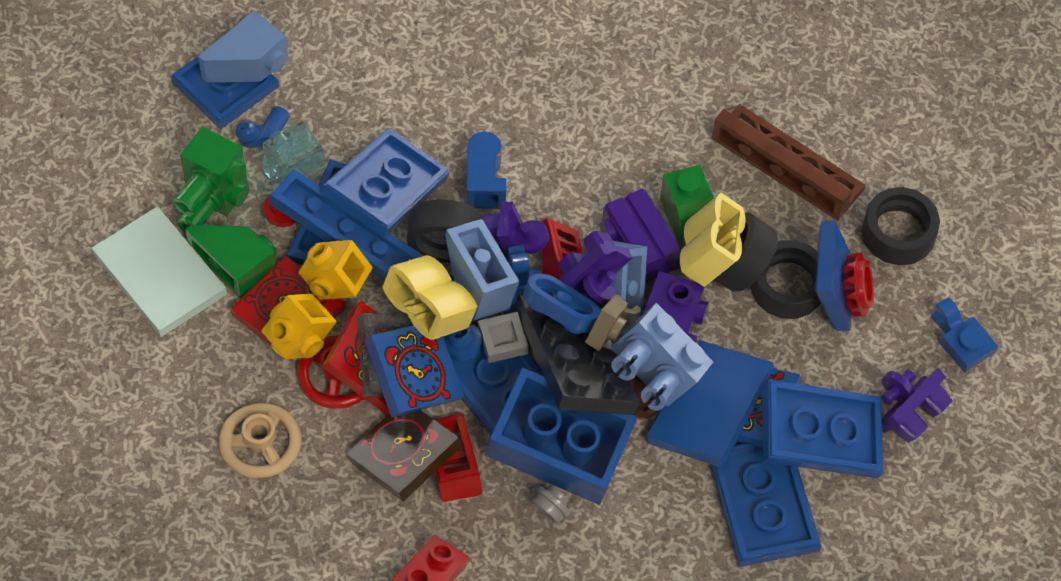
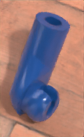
[236,106,290,149]

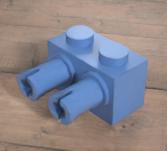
[610,303,713,411]

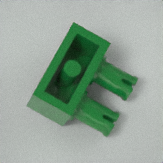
[173,126,249,233]

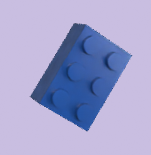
[485,367,638,505]

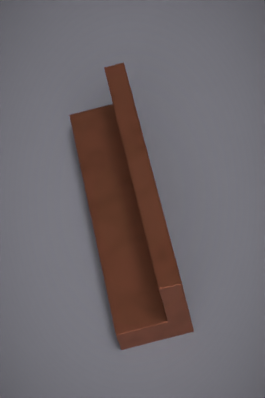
[712,104,866,221]

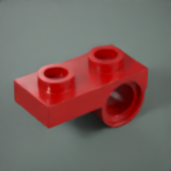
[391,534,469,581]

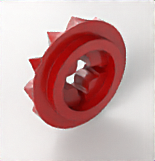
[842,253,874,317]

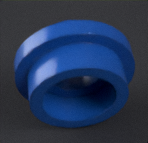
[443,324,483,361]

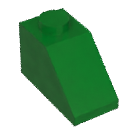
[660,165,714,249]
[185,225,277,299]

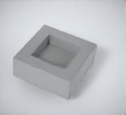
[478,312,528,363]

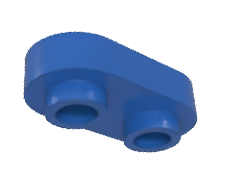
[523,274,601,334]

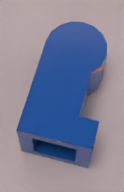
[467,131,506,209]

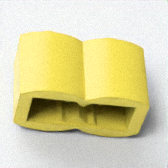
[680,193,746,287]
[382,255,477,340]

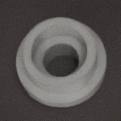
[531,485,571,523]

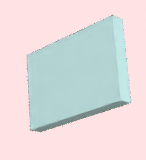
[92,206,227,337]

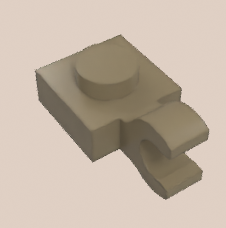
[585,295,641,351]

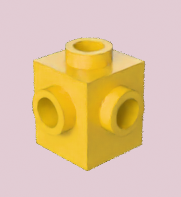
[299,240,373,300]
[261,294,337,360]

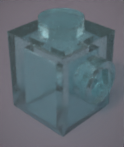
[261,121,325,184]

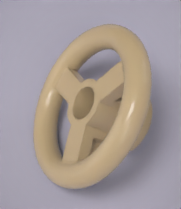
[219,403,302,478]

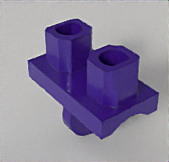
[480,201,549,262]
[558,231,633,304]
[881,368,953,443]

